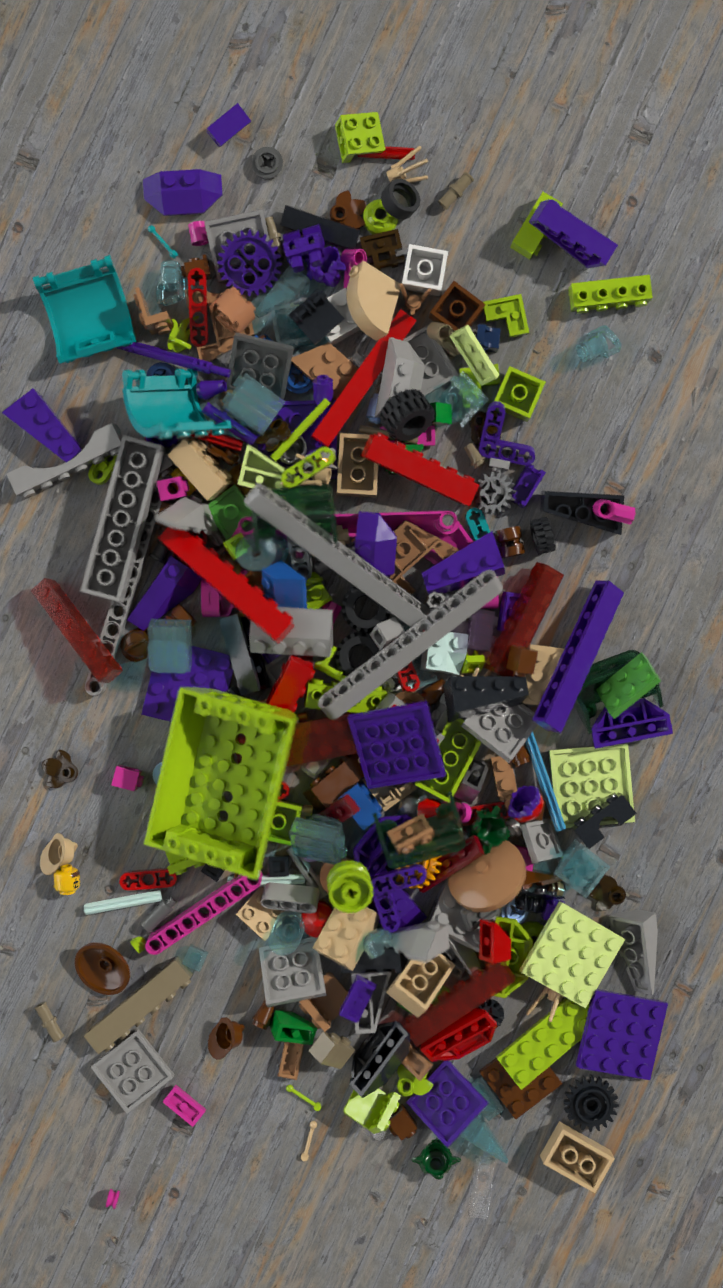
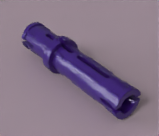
[201,402,258,446]

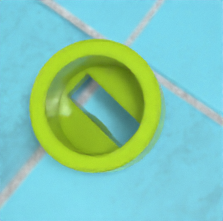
[130,936,146,954]

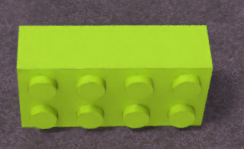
[413,719,482,803]

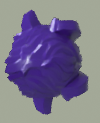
[306,246,346,287]

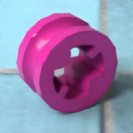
[106,1189,120,1209]

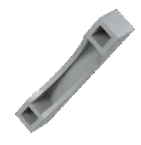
[7,423,123,498]

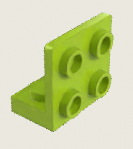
[335,112,385,163]

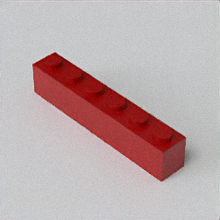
[361,432,479,507]

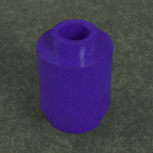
[313,375,333,405]

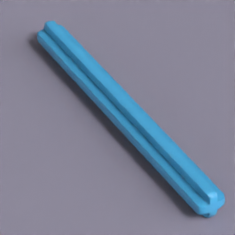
[525,732,566,832]

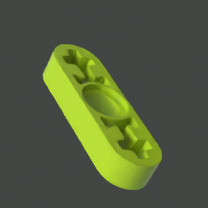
[281,447,335,488]

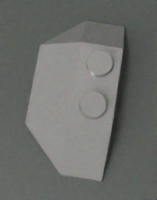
[375,337,425,418]

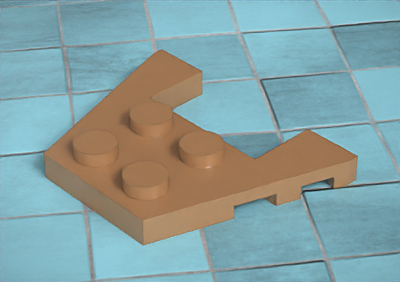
[184,289,255,362]
[390,520,459,595]

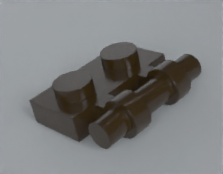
[360,229,405,271]

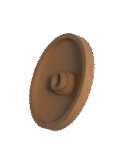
[448,840,526,912]

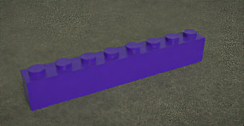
[532,580,624,733]

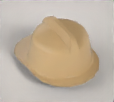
[40,833,78,875]

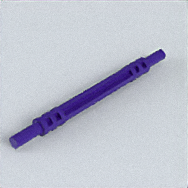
[117,342,231,378]

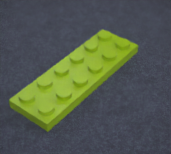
[496,998,591,1090]

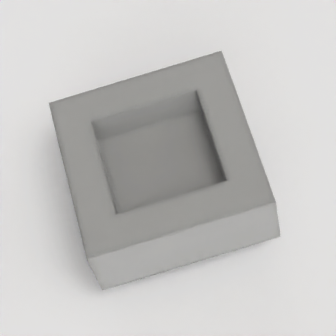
[488,458,510,473]

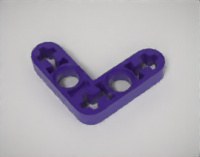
[479,401,535,465]
[371,864,427,932]

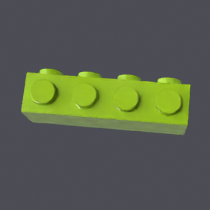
[568,275,653,314]
[304,678,387,713]

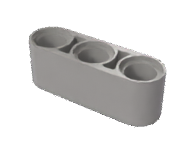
[287,536,312,580]
[261,883,321,913]

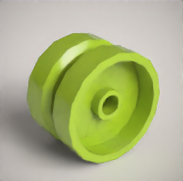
[327,860,373,913]

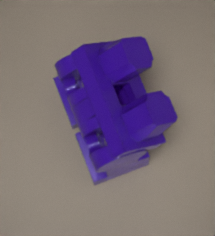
[282,224,325,273]

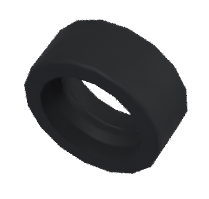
[381,179,420,220]

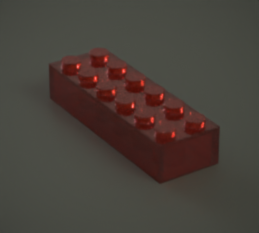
[236,712,357,766]

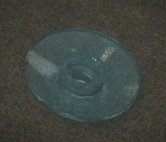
[236,533,276,571]

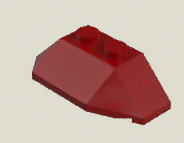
[420,1006,497,1062]

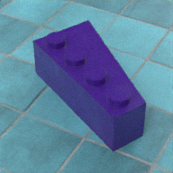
[529,199,618,268]

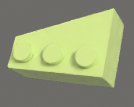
[238,444,302,499]

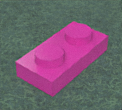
[163,1085,206,1127]

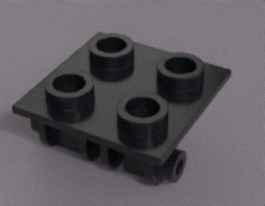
[288,289,345,345]
[515,889,565,914]

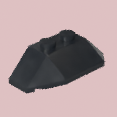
[349,1021,411,1098]

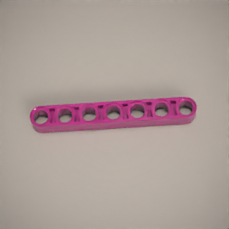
[145,871,262,955]

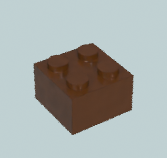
[429,281,486,332]

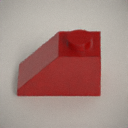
[479,919,511,964]

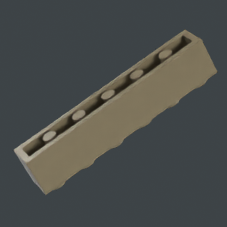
[84,956,193,1055]

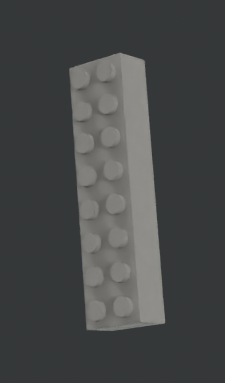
[80,435,166,603]

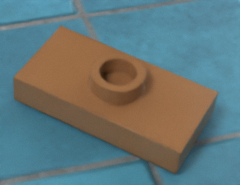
[278,1042,304,1080]
[401,1043,433,1081]

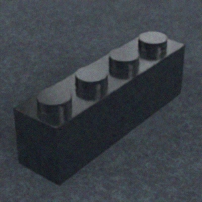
[219,613,271,696]

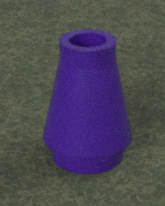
[196,380,227,400]

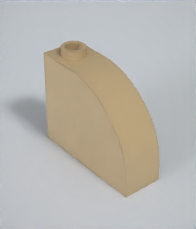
[346,261,400,341]

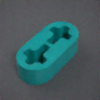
[465,508,491,541]

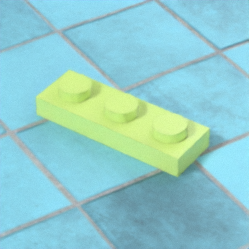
[450,325,499,386]

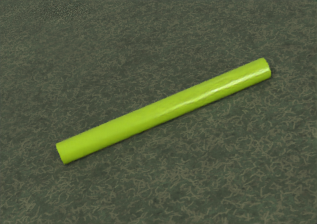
[270,398,330,462]

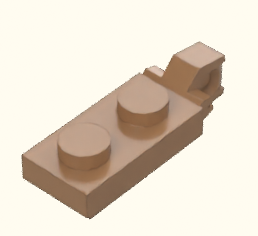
[490,756,517,811]

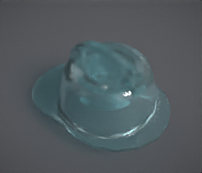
[268,911,305,955]

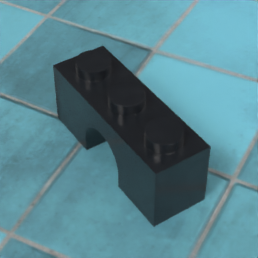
[571,792,637,849]

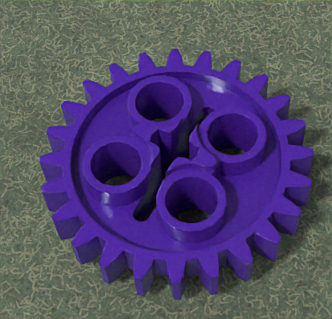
[217,229,282,296]

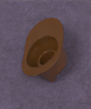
[120,624,166,662]
[208,1017,245,1060]

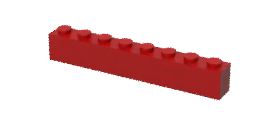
[158,526,295,645]

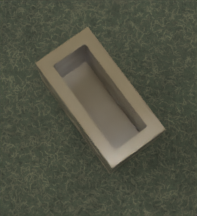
[309,1032,355,1069]

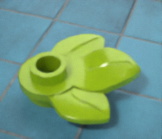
[397,1064,433,1096]

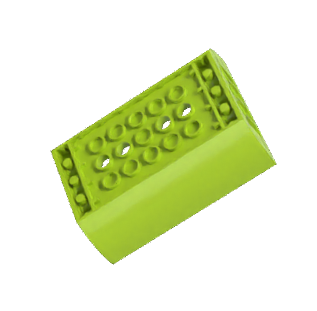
[144,687,297,879]

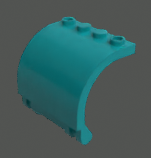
[33,255,136,364]
[122,369,231,439]

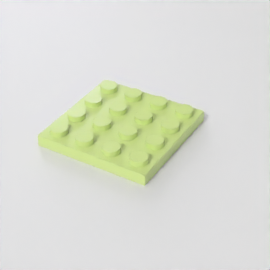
[549,743,635,828]
[519,901,625,1008]

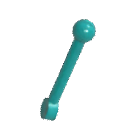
[148,225,178,259]

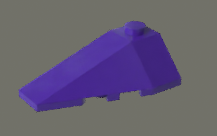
[127,555,202,631]

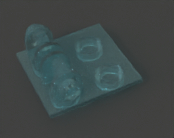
[438,371,489,428]

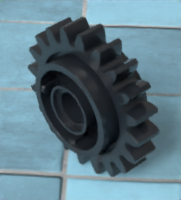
[563,1075,619,1132]

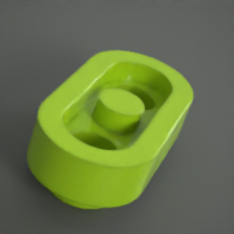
[88,455,117,485]

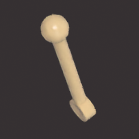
[301,1121,317,1161]

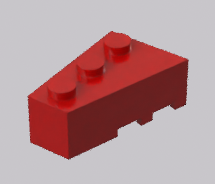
[266,655,315,713]

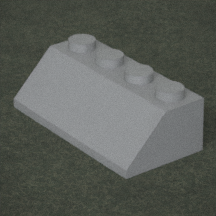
[249,607,333,657]

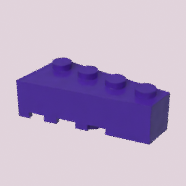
[2,388,83,462]
[422,531,505,595]

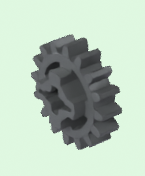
[474,472,516,515]

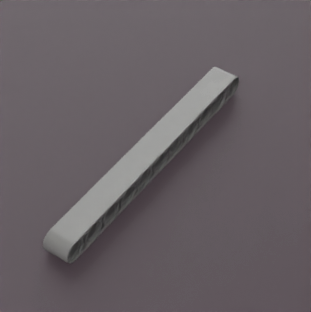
[244,483,431,627]
[85,489,165,696]
[318,570,503,720]

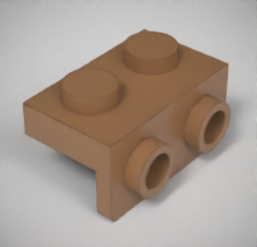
[387,813,434,855]

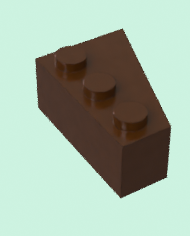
[302,752,364,812]

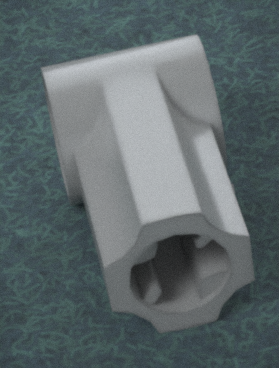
[425,592,445,612]

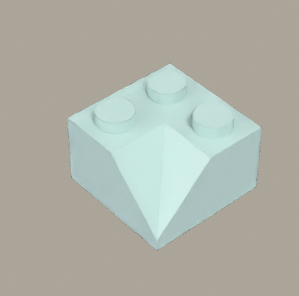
[420,632,469,675]

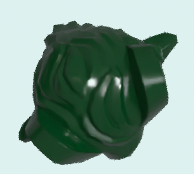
[469,805,510,855]
[411,1138,461,1180]

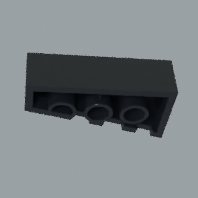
[540,491,624,535]
[443,676,529,723]

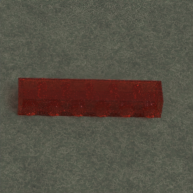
[484,562,564,676]
[31,578,123,683]
[403,961,516,1047]

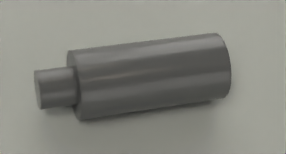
[140,897,176,932]

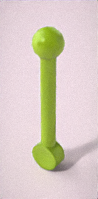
[286,1084,321,1111]

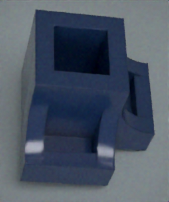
[473,324,501,353]

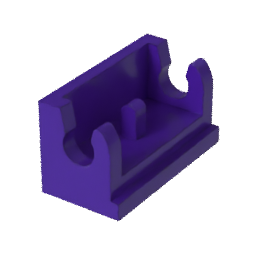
[206,103,251,147]
[511,464,546,508]
[339,974,377,1023]

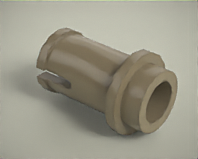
[464,442,485,469]

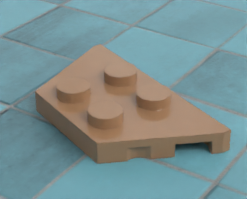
[291,342,359,400]

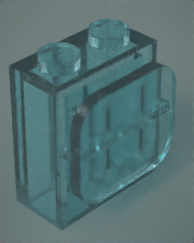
[222,373,286,436]
[148,619,192,674]
[289,814,347,865]

